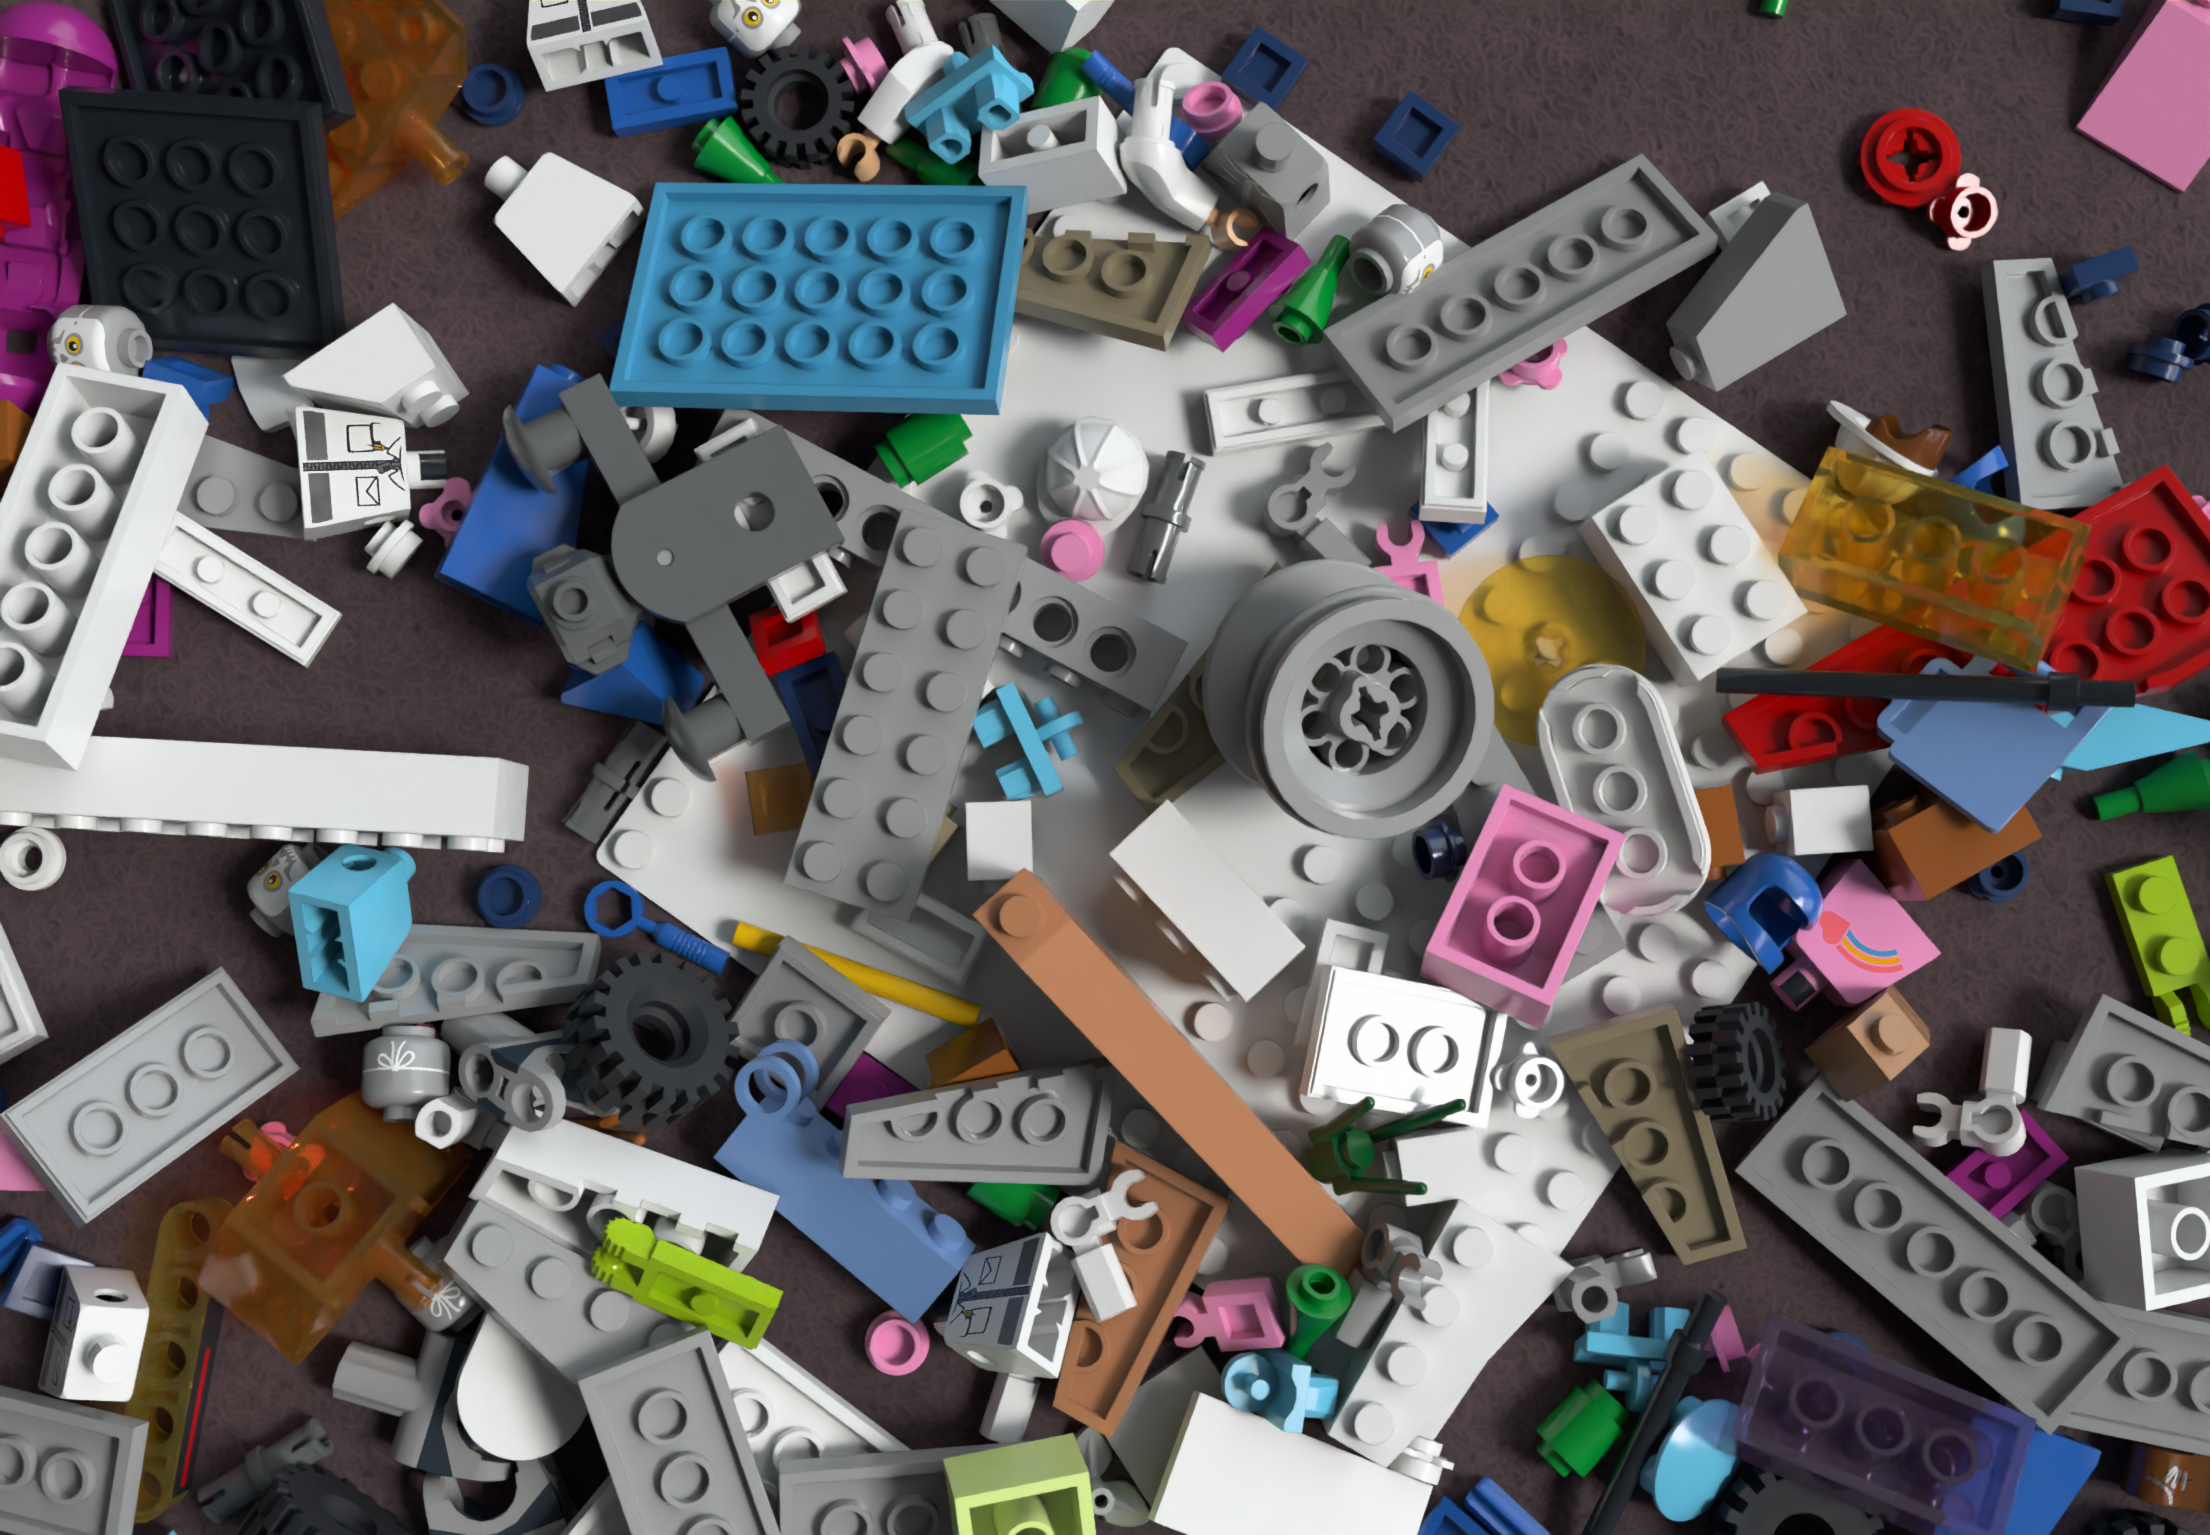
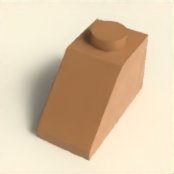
[1804,984,1930,1103]

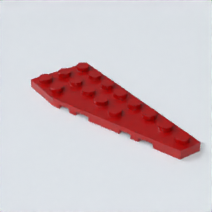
[1721,464,2210,775]

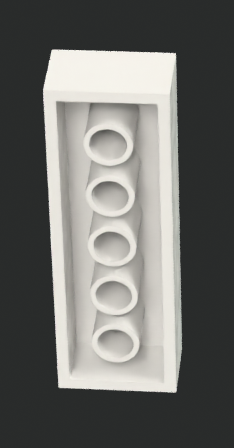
[0,362,209,772]

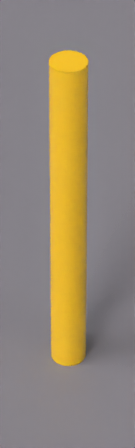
[732,921,982,1029]

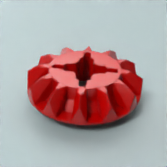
[1856,108,1961,211]

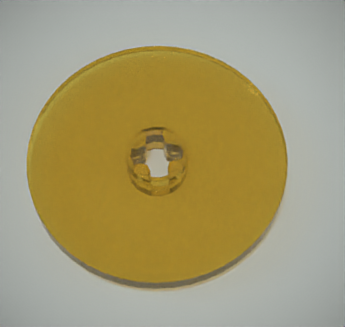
[1457,555,1646,747]

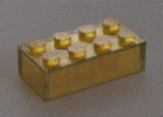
[1778,446,2092,674]

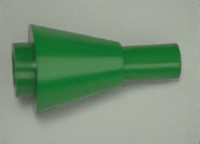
[691,116,787,184]
[886,135,986,186]
[1267,235,1350,346]
[2091,750,2210,822]
[1284,1264,1351,1362]

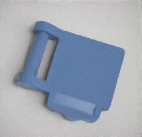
[1876,625,2114,834]

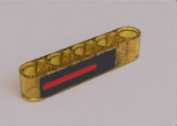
[124,1195,239,1523]

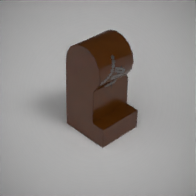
[2120,1440,2210,1514]

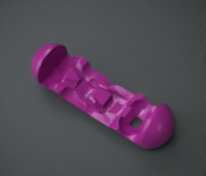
[0,0,119,420]

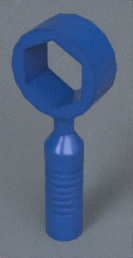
[1079,49,1209,172]
[584,880,731,976]

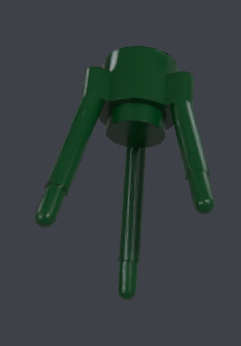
[1305,1096,1467,1196]

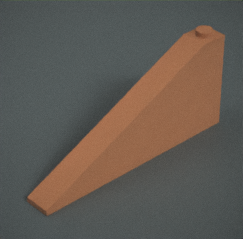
[972,867,1366,1281]

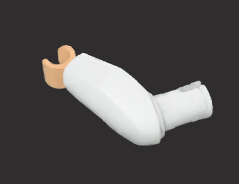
[837,0,954,182]
[1119,78,1259,250]

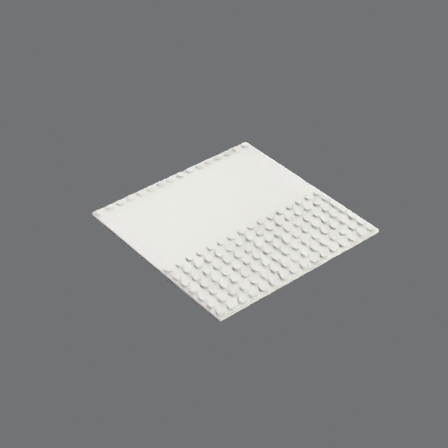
[597,48,1959,1440]

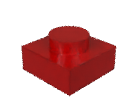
[748,604,828,677]

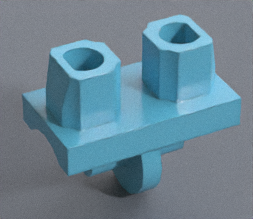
[904,44,1034,164]
[973,682,1084,801]
[1573,1301,1705,1412]
[1220,1347,1339,1433]

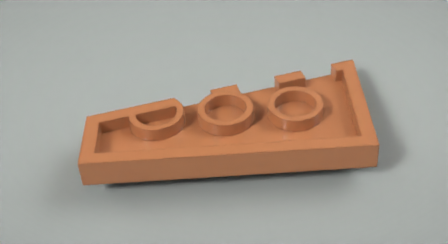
[1053,1140,1233,1438]

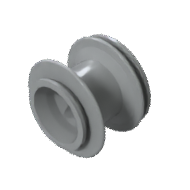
[1202,558,1494,840]

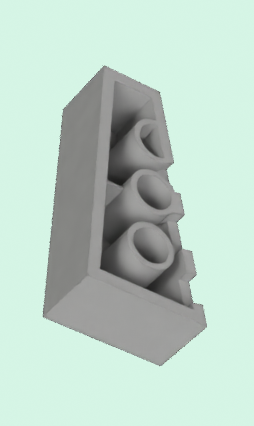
[433,1199,697,1406]

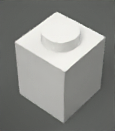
[1765,785,1874,856]
[965,800,1034,894]
[1381,1124,1485,1206]

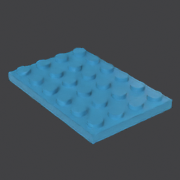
[609,182,1029,415]

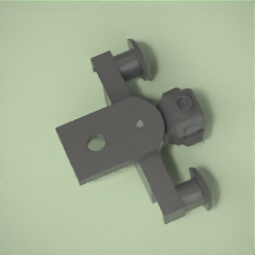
[502,373,845,782]

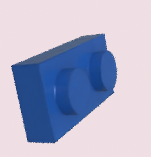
[604,46,741,138]

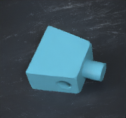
[287,844,416,1003]

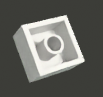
[2074,1148,2210,1311]

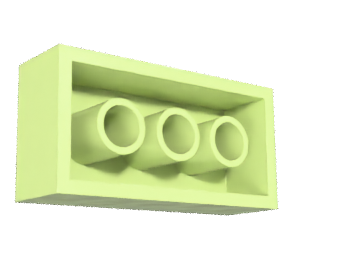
[943,1433,1096,1535]

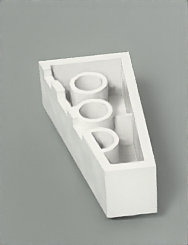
[468,1109,780,1273]
[1321,1199,1575,1469]

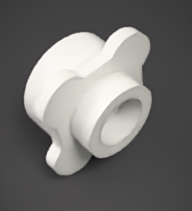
[949,470,1023,539]
[1493,1041,1567,1119]
[1388,1435,1455,1485]

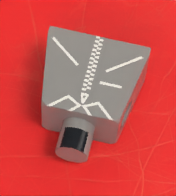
[1200,101,1330,241]

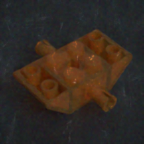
[323,0,469,222]
[197,1088,477,1366]

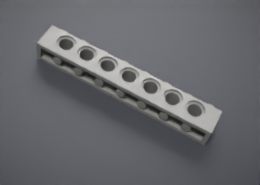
[694,409,1188,719]

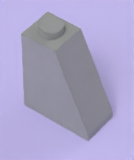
[1666,192,1847,392]

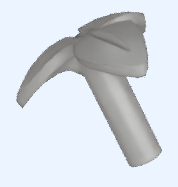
[1074,1425,1150,1527]

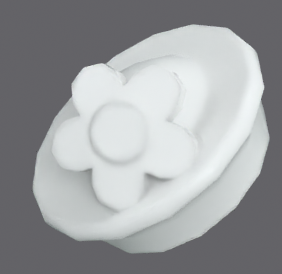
[618,406,679,464]

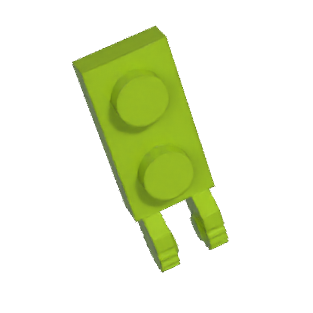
[2104,855,2210,1036]
[589,1217,783,1350]

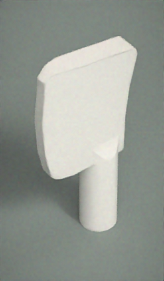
[231,356,315,439]

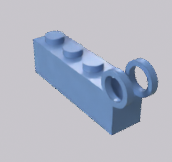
[713,1039,977,1325]

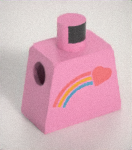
[1770,859,1941,1012]

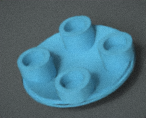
[1639,1396,1746,1521]

